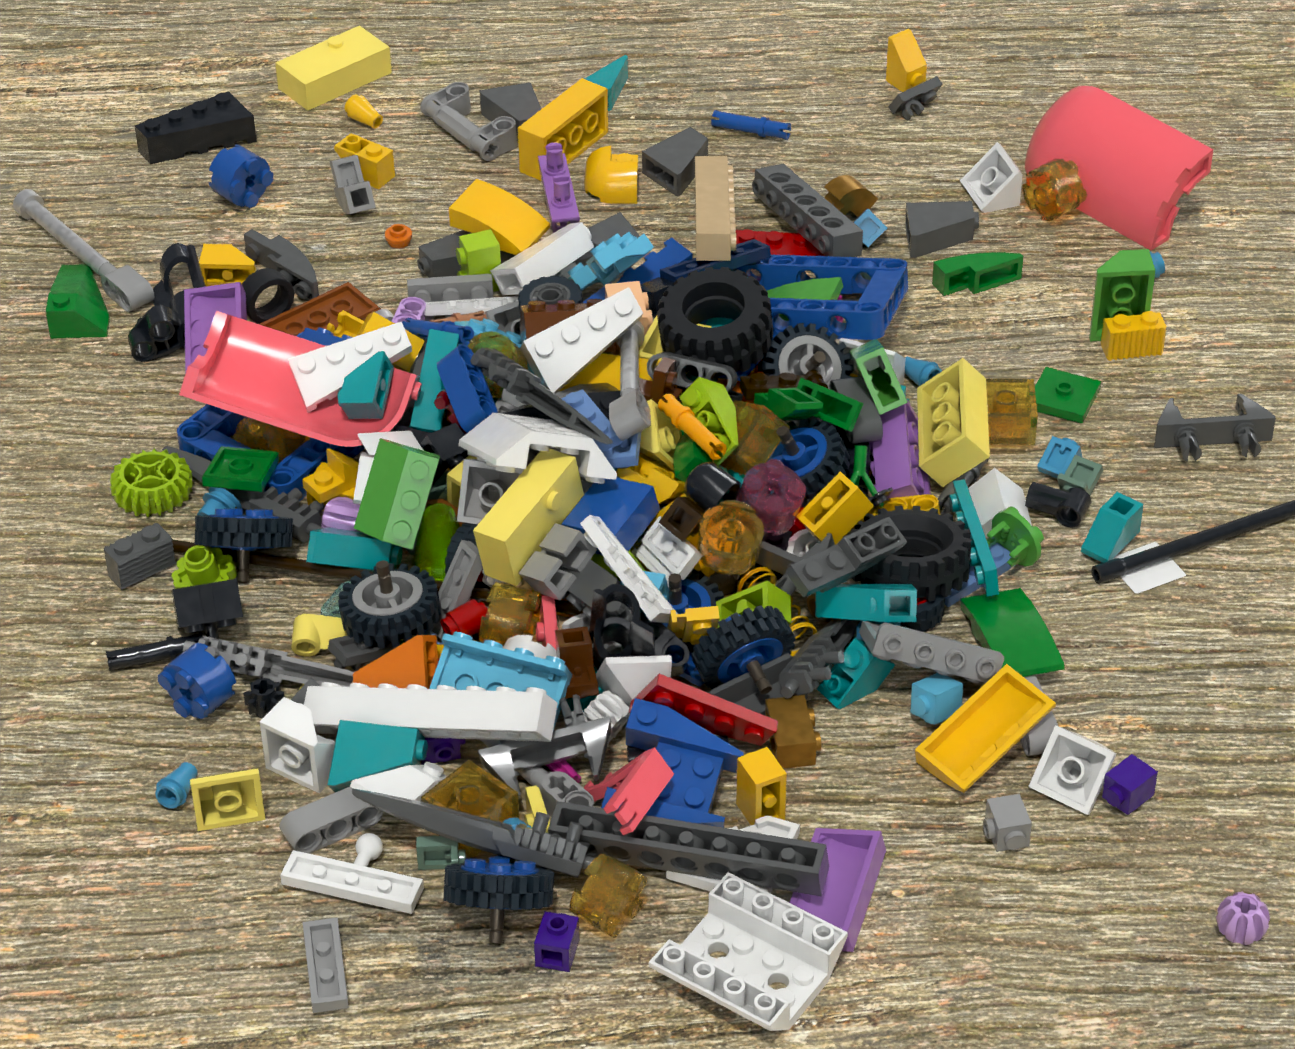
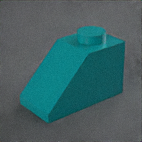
[338,351,394,419]

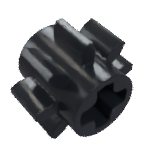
[243,678,285,718]

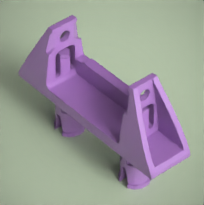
[538,143,580,233]

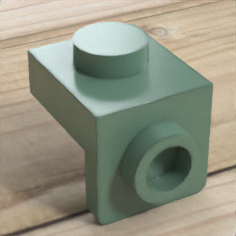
[1057,455,1104,495]
[416,835,466,870]

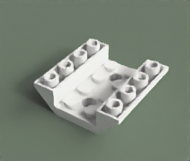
[458,413,617,484]
[649,872,848,1031]

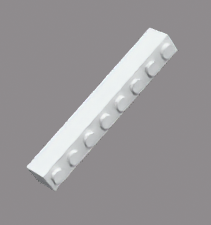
[304,682,558,742]

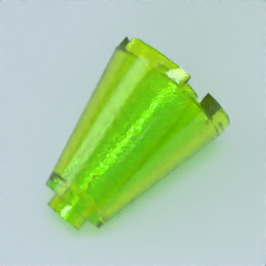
[412,503,460,581]

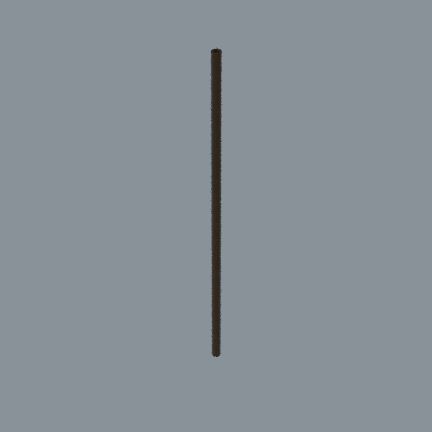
[172,539,644,621]

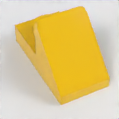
[302,448,359,504]

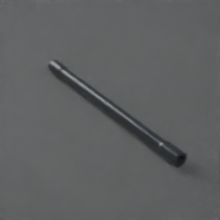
[1091,500,1295,584]

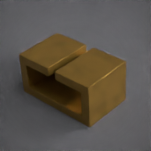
[765,695,822,769]

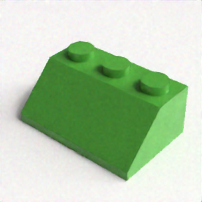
[1089,249,1156,341]
[354,438,440,550]

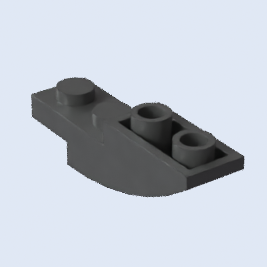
[244,229,319,301]
[785,517,907,598]

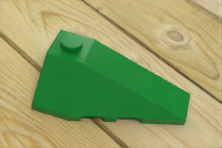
[46,264,110,339]

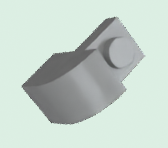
[329,155,376,214]

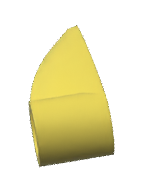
[291,614,348,657]

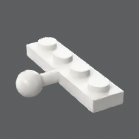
[280,833,424,914]

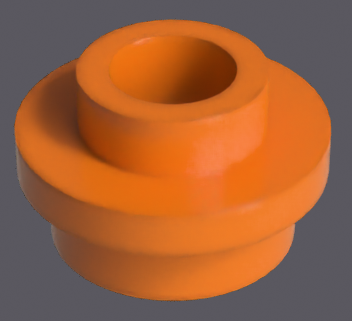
[385,224,412,249]

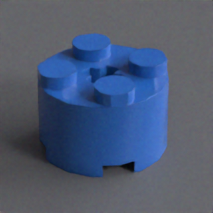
[209,144,274,208]
[158,643,236,719]

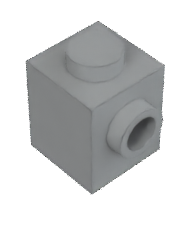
[983,794,1032,852]

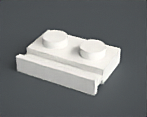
[632,516,703,588]

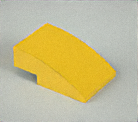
[449,179,550,255]

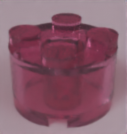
[736,459,806,536]

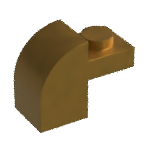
[824,175,878,217]

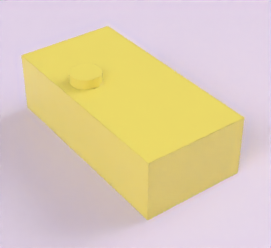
[275,26,392,110]
[917,358,990,487]
[473,448,584,587]

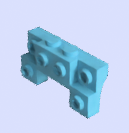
[568,232,654,291]

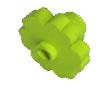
[171,545,237,589]

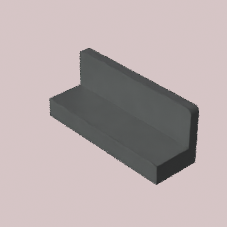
[709,653,808,715]

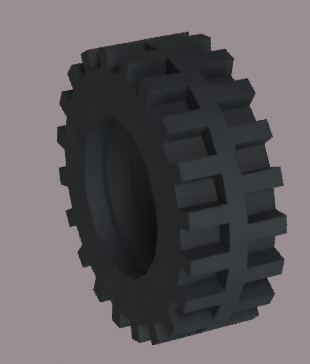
[851,506,972,601]

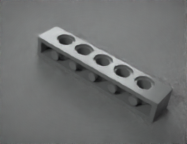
[752,164,863,257]

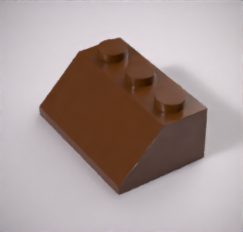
[520,299,617,352]

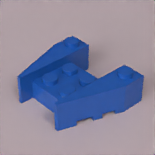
[601,698,744,828]

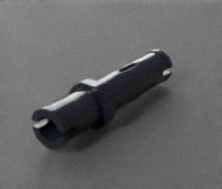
[106,632,203,671]

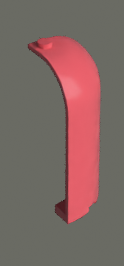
[1025,86,1214,251]
[179,311,422,447]

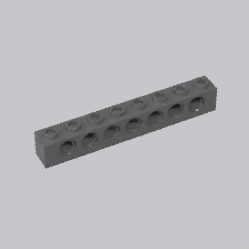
[548,801,829,896]

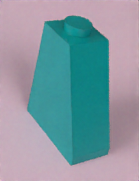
[306,527,403,570]
[327,720,428,793]

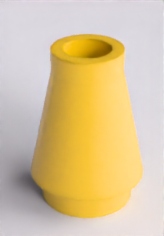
[344,94,383,129]

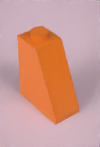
[352,635,438,689]

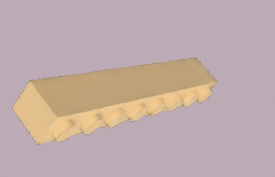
[695,156,736,261]

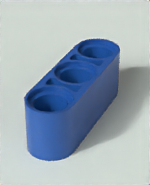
[437,344,498,433]

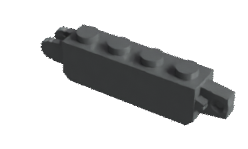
[559,559,632,623]

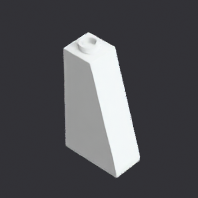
[490,222,594,295]

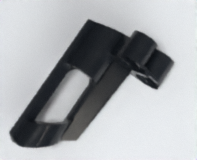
[128,243,206,362]
[589,584,690,677]

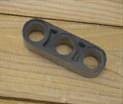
[647,352,737,392]
[829,377,883,444]

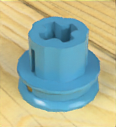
[197,487,242,516]

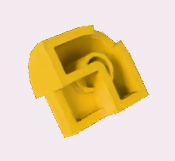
[584,146,638,204]
[616,454,685,505]

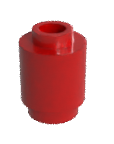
[440,599,491,636]

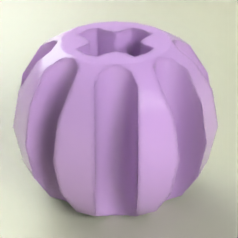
[321,497,360,532]
[1216,891,1270,945]

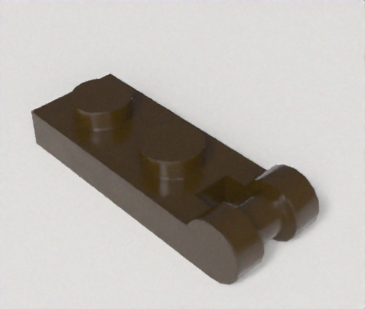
[739,370,828,400]

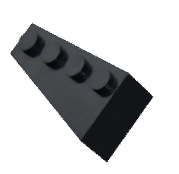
[134,91,257,164]

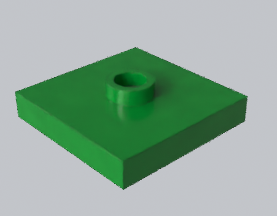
[1026,367,1101,424]
[202,446,279,492]

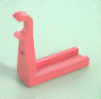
[584,747,674,835]

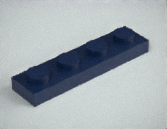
[660,239,771,282]

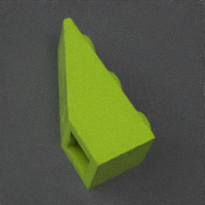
[679,377,739,466]

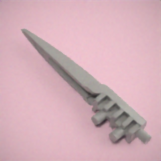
[183,636,354,687]

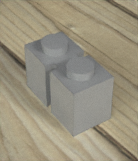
[519,523,597,600]

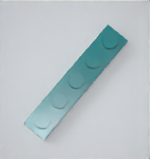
[949,479,999,596]

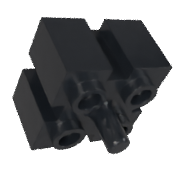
[171,579,243,639]

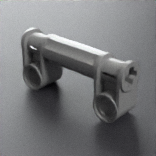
[420,82,518,161]

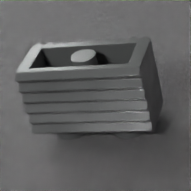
[104,523,176,590]

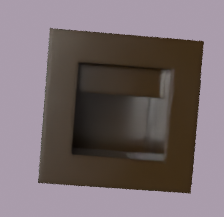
[659,497,707,542]

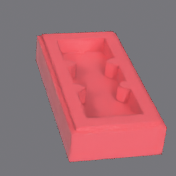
[536,596,558,650]

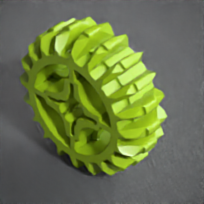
[110,448,193,518]

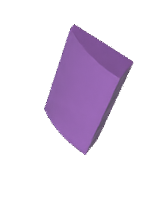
[184,282,247,374]
[789,828,886,952]

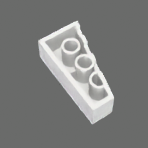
[520,287,643,393]

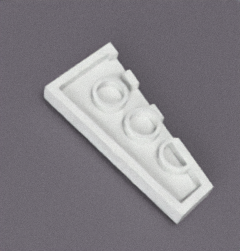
[425,296,519,321]
[288,321,412,413]
[580,515,678,623]

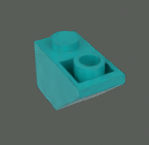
[1081,492,1144,563]
[817,638,896,709]

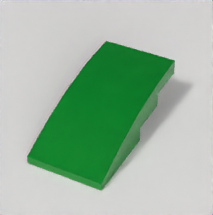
[960,588,1065,677]

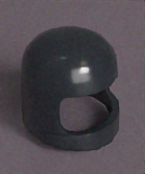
[684,462,741,521]

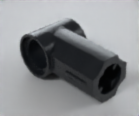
[1025,482,1092,528]

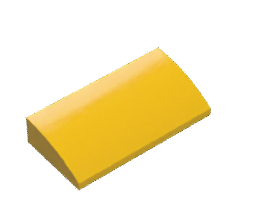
[915,664,1056,793]

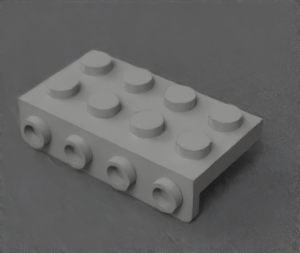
[859,621,1004,684]

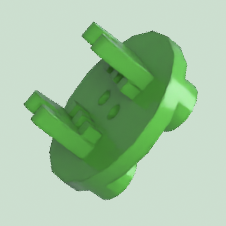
[987,506,1044,567]

